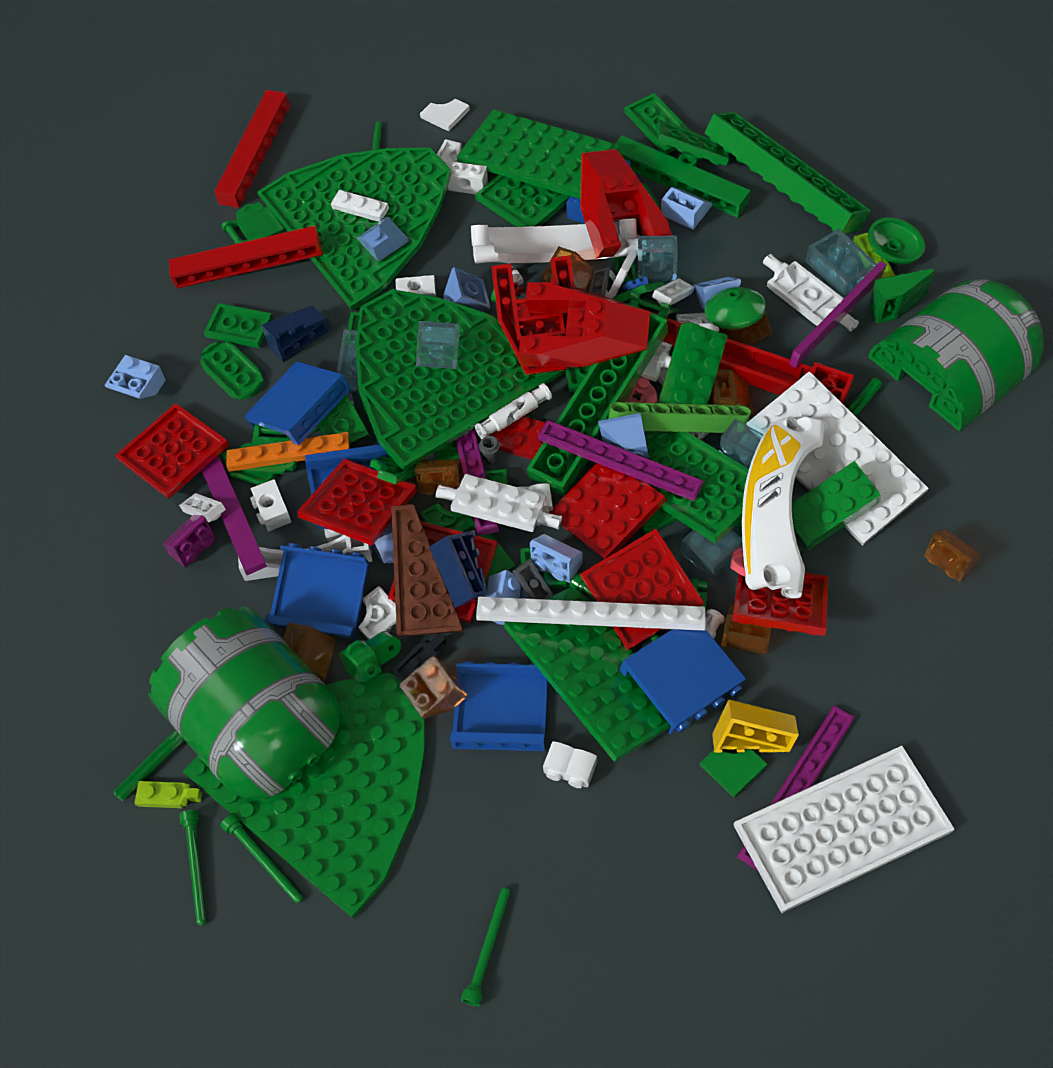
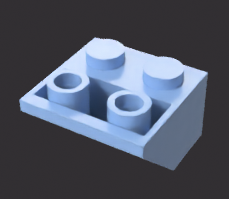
[661,187,713,230]
[105,355,166,399]
[530,534,583,583]
[485,570,530,625]

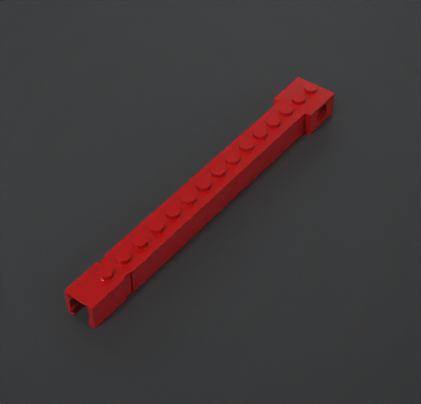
[549,279,854,405]

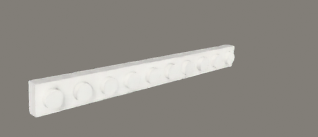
[476,597,705,630]

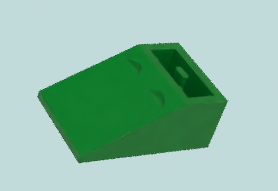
[869,269,934,324]

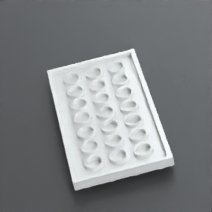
[746,371,928,546]
[734,746,954,913]

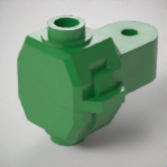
[339,631,401,683]

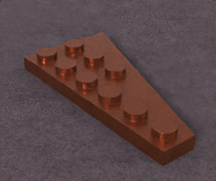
[391,504,464,637]

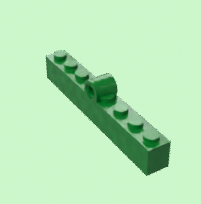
[615,136,751,218]

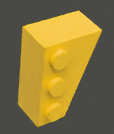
[712,700,799,753]

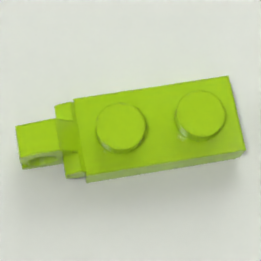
[134,781,203,808]

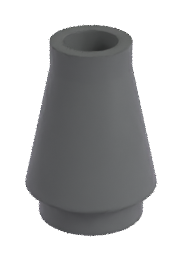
[479,436,500,464]

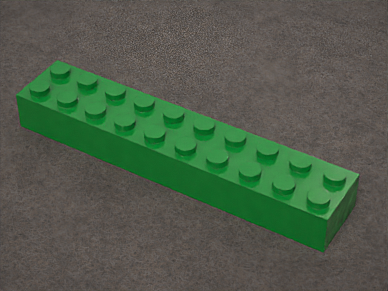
[705,112,871,235]
[526,304,668,496]

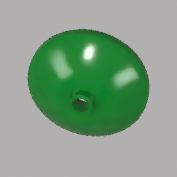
[868,217,925,264]
[705,287,766,329]

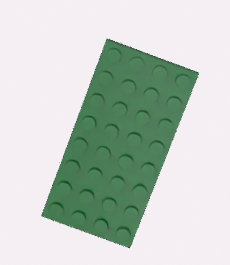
[456,109,620,199]
[591,431,749,544]
[503,587,671,762]

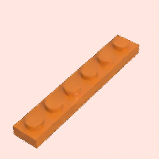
[227,432,350,472]

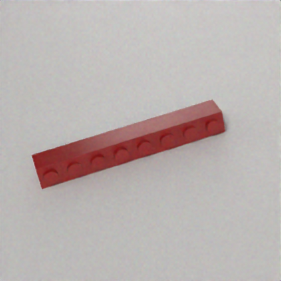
[214,90,290,208]
[169,226,322,288]

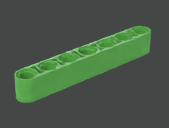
[608,402,751,433]

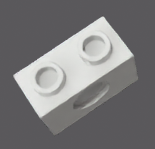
[448,161,488,194]
[396,275,437,297]
[250,479,292,532]

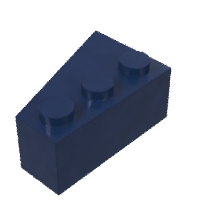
[261,305,330,363]
[429,530,487,608]

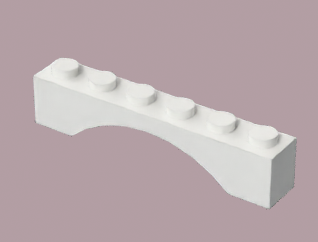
[238,535,373,581]

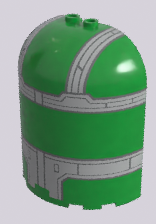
[868,279,1044,432]
[148,606,340,800]

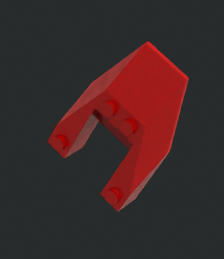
[580,149,673,259]
[491,255,575,375]
[519,282,650,367]

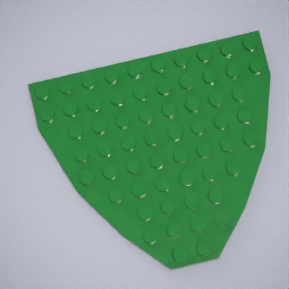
[257,148,452,311]
[356,289,565,471]
[183,673,425,919]

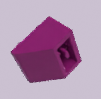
[162,515,216,568]

